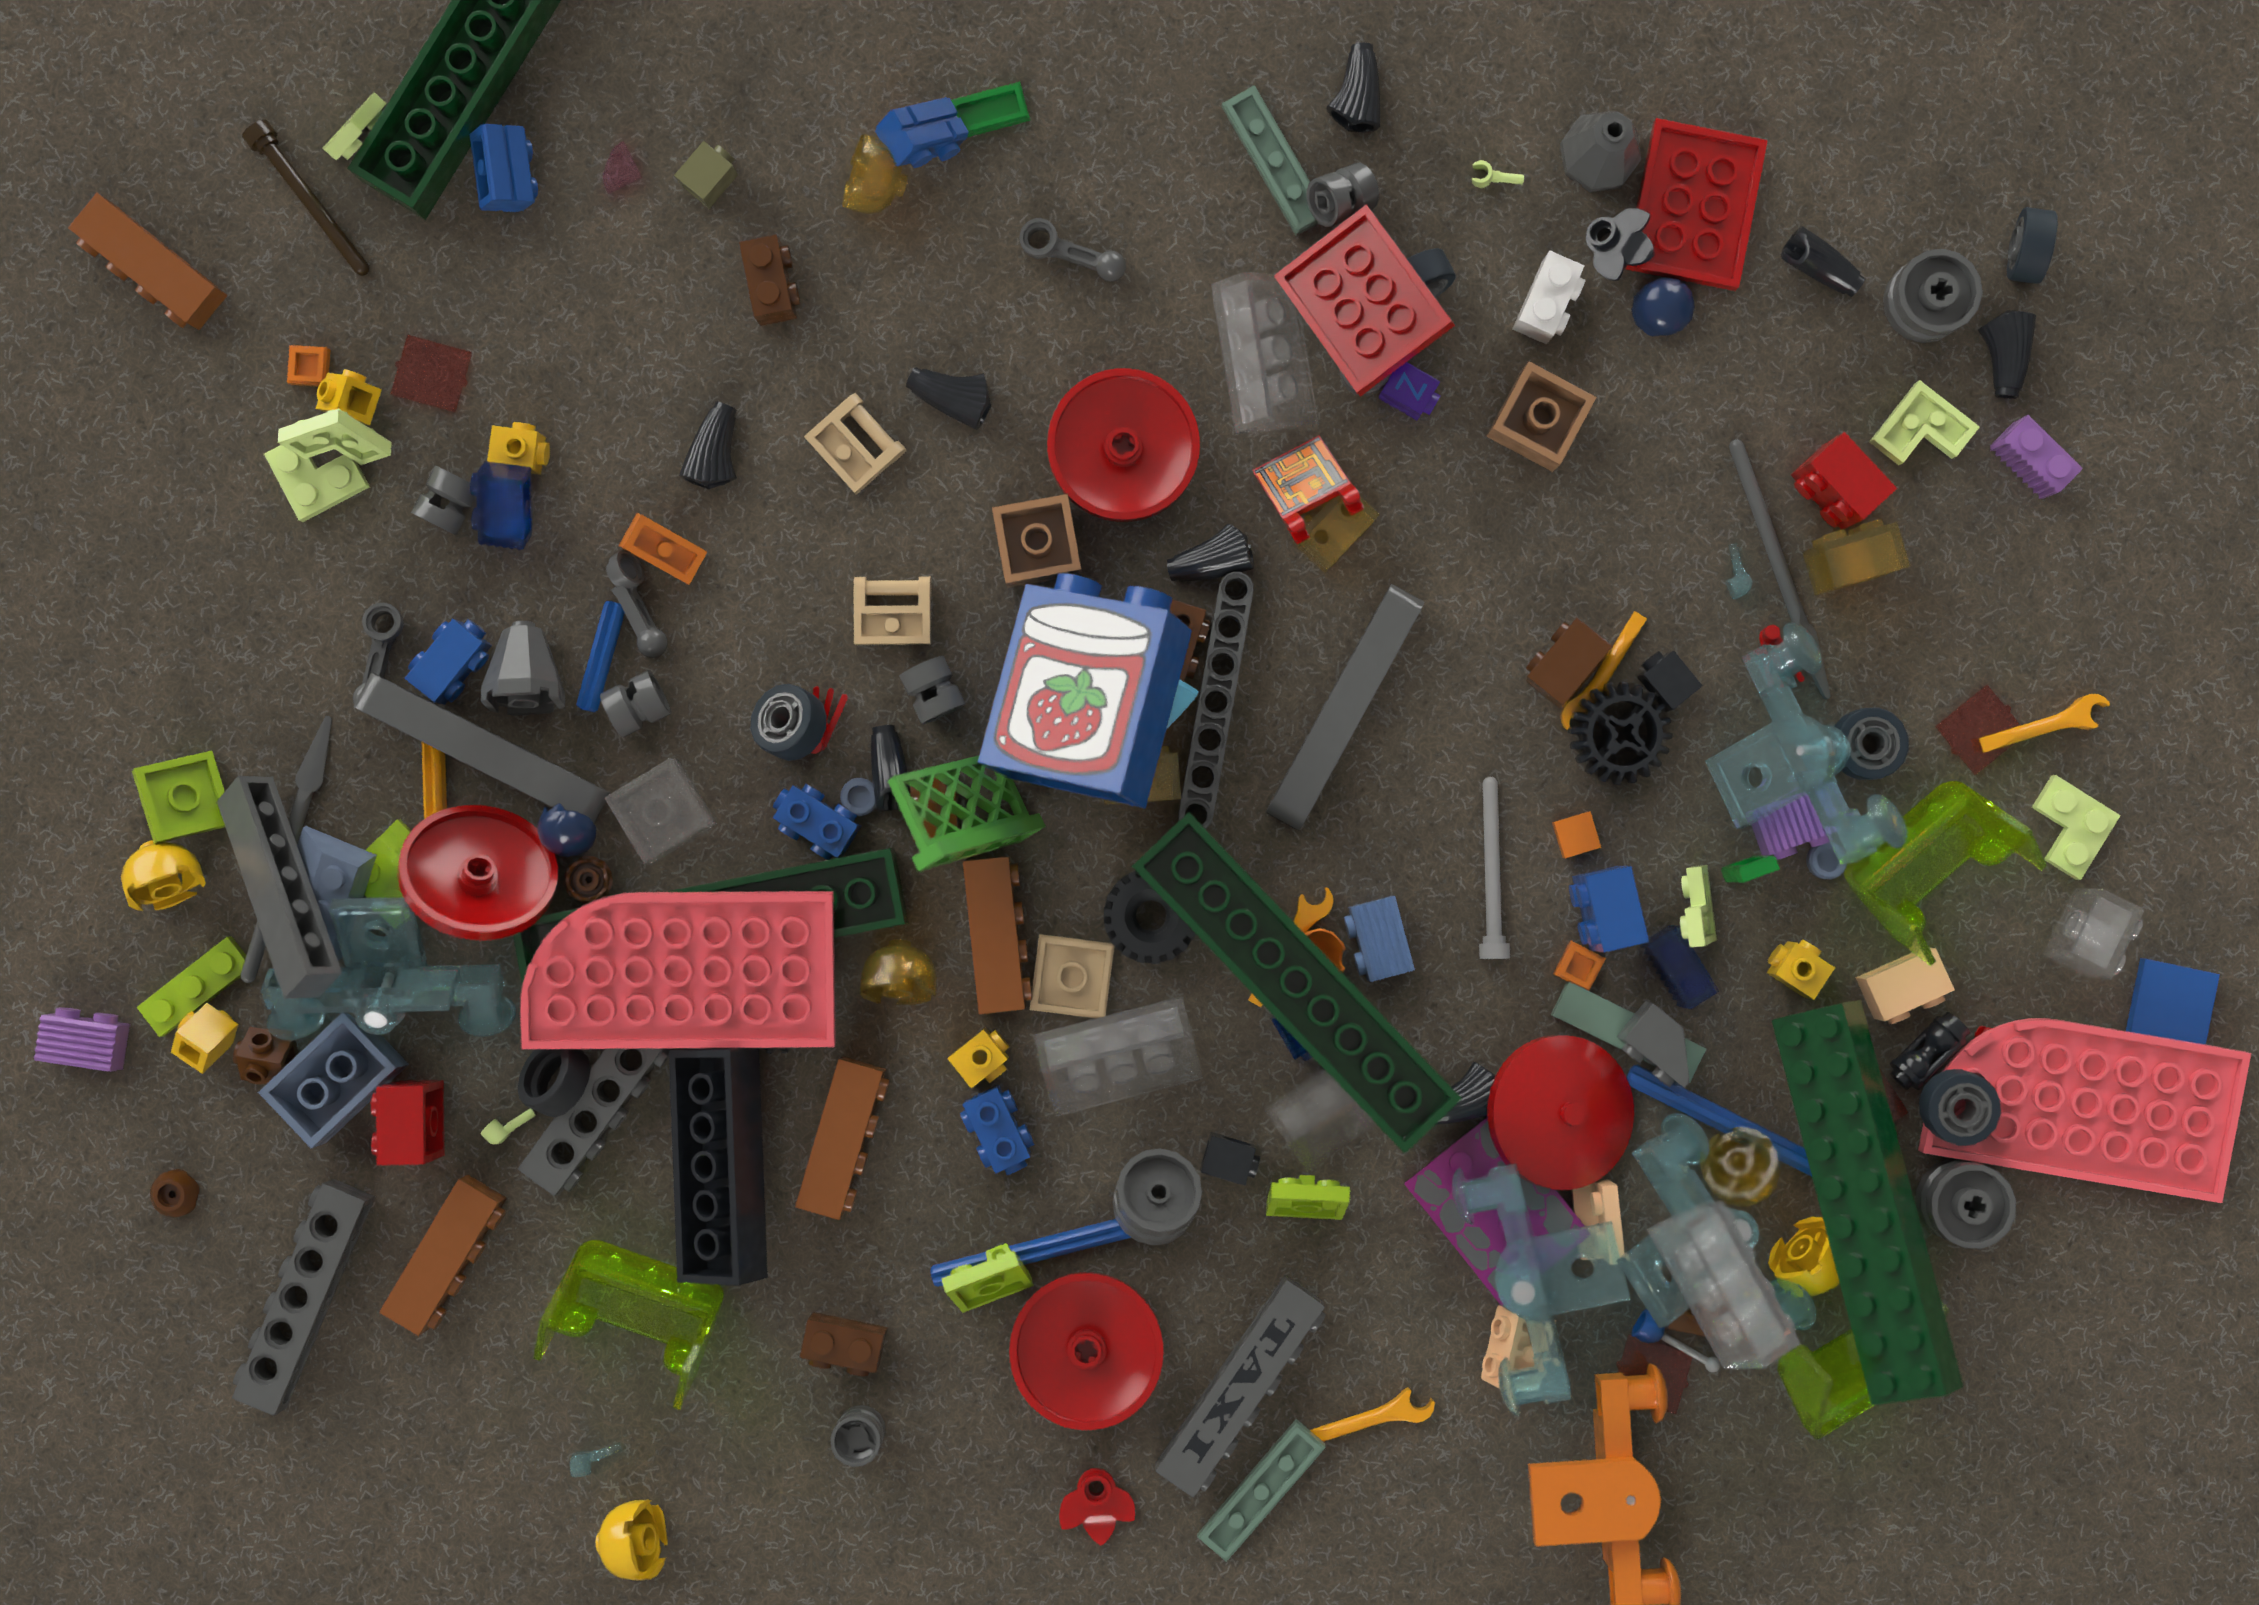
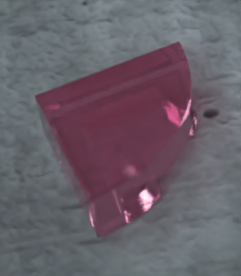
[603,141,642,194]

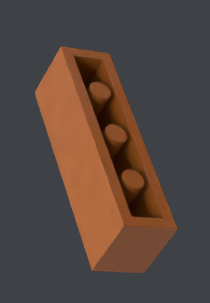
[68,192,228,330]
[963,856,1032,1014]
[795,1056,890,1220]
[379,1175,507,1336]

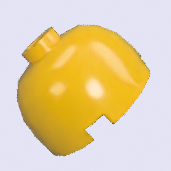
[121,840,206,911]
[1768,1217,1840,1296]
[596,1499,668,1580]

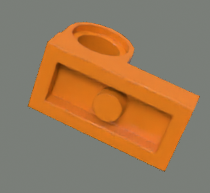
[619,513,707,585]

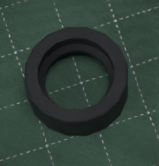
[518,1049,590,1117]

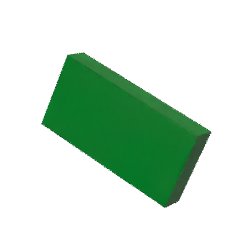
[951,81,1030,138]
[1721,855,1780,883]

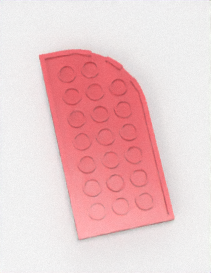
[520,891,836,1049]
[1918,1018,2251,1203]

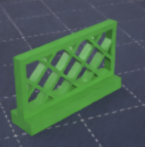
[888,756,1046,872]

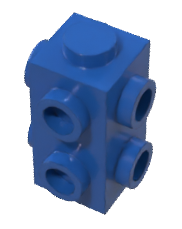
[404,618,492,705]
[773,784,861,860]
[960,1085,1035,1175]

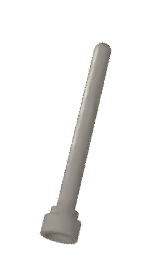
[1479,777,1510,959]

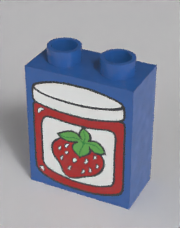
[978,573,1192,808]

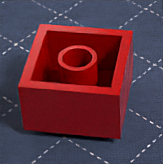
[1791,432,1897,530]
[371,1080,445,1165]

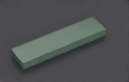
[1221,85,1319,236]
[1551,982,1706,1083]
[1197,1419,1326,1562]

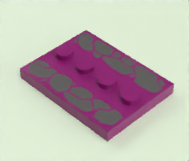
[1404,1117,1591,1306]

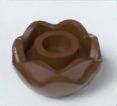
[565,856,613,904]
[150,1169,200,1218]

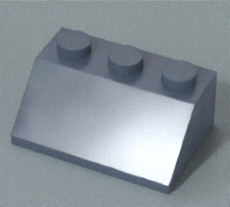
[297,826,377,960]
[258,1012,409,1148]

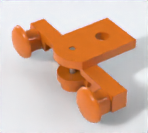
[1528,1364,1681,1605]

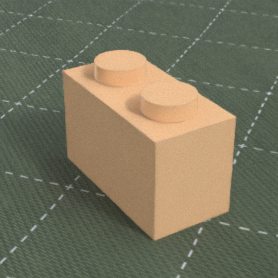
[1855,947,1955,1024]

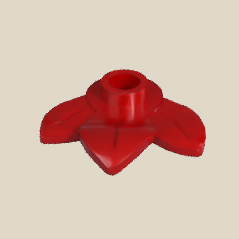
[1059,1468,1135,1546]

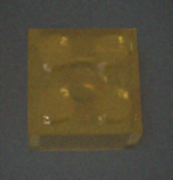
[1802,519,1910,596]

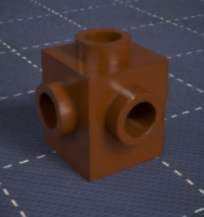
[233,1027,299,1085]

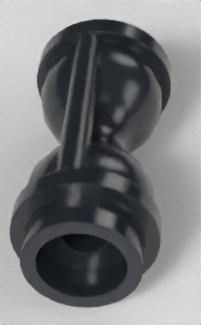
[1890,1012,1970,1090]

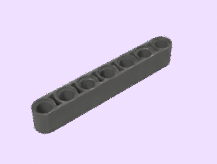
[1178,572,1253,829]
[1265,583,1425,831]
[353,672,610,824]

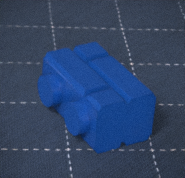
[875,97,969,168]
[470,124,538,212]

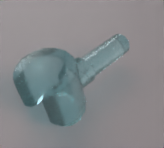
[1725,543,1752,599]
[569,1442,623,1477]

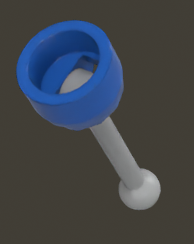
[1631,1309,1720,1372]

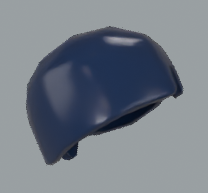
[1631,278,1695,337]
[537,803,596,857]

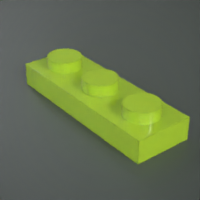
[137,936,246,1037]

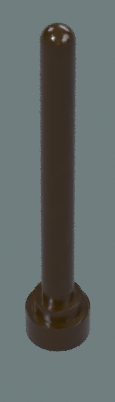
[242,119,369,276]

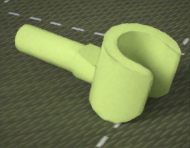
[1471,160,1524,188]
[481,1108,536,1145]

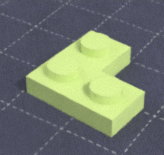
[323,93,387,161]
[1869,380,1980,465]
[278,409,392,465]
[264,445,370,522]
[2032,775,2121,880]
[1680,865,1717,947]

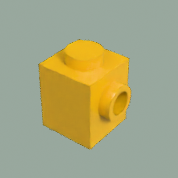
[315,369,382,425]
[487,422,550,475]
[1767,940,1835,1000]
[171,1003,238,1074]
[947,1027,1010,1088]

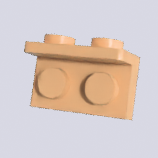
[1571,1179,1626,1264]
[1481,1305,1556,1395]

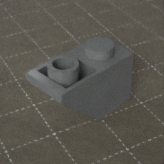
[1617,1001,1689,1088]

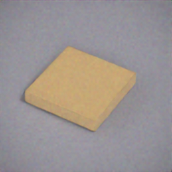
[1030,934,1114,1020]

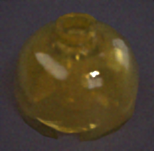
[842,134,908,214]
[860,940,937,1005]
[1700,1127,1781,1207]

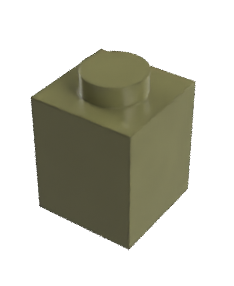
[674,141,738,209]

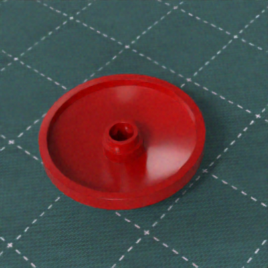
[1047,368,1200,522]
[398,805,558,940]
[1487,1035,1634,1190]
[1009,1272,1164,1430]

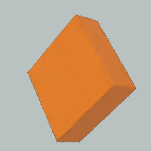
[287,345,331,386]
[1552,811,1601,859]
[1553,941,1606,991]

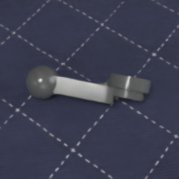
[1019,218,1126,281]
[606,550,668,658]
[353,603,404,713]

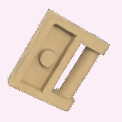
[804,393,906,495]
[854,576,931,645]

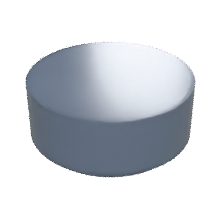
[840,778,876,816]
[1806,842,1847,879]

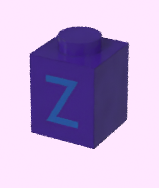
[1378,362,1441,421]

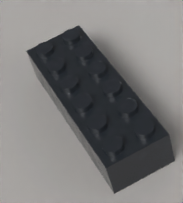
[669,1048,768,1286]

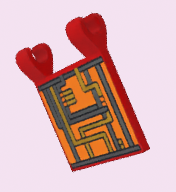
[1252,435,1364,544]

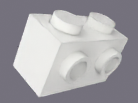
[1513,250,1585,344]

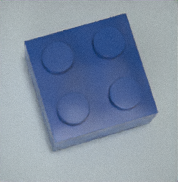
[1569,866,1649,953]

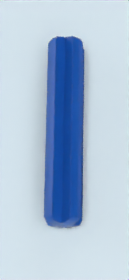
[576,601,625,712]

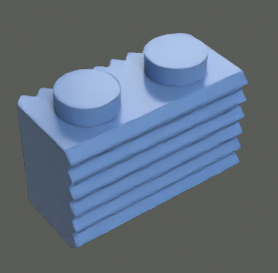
[1344,896,1415,982]

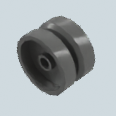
[1883,249,1983,343]
[1112,1148,1202,1245]
[1916,1158,2016,1249]

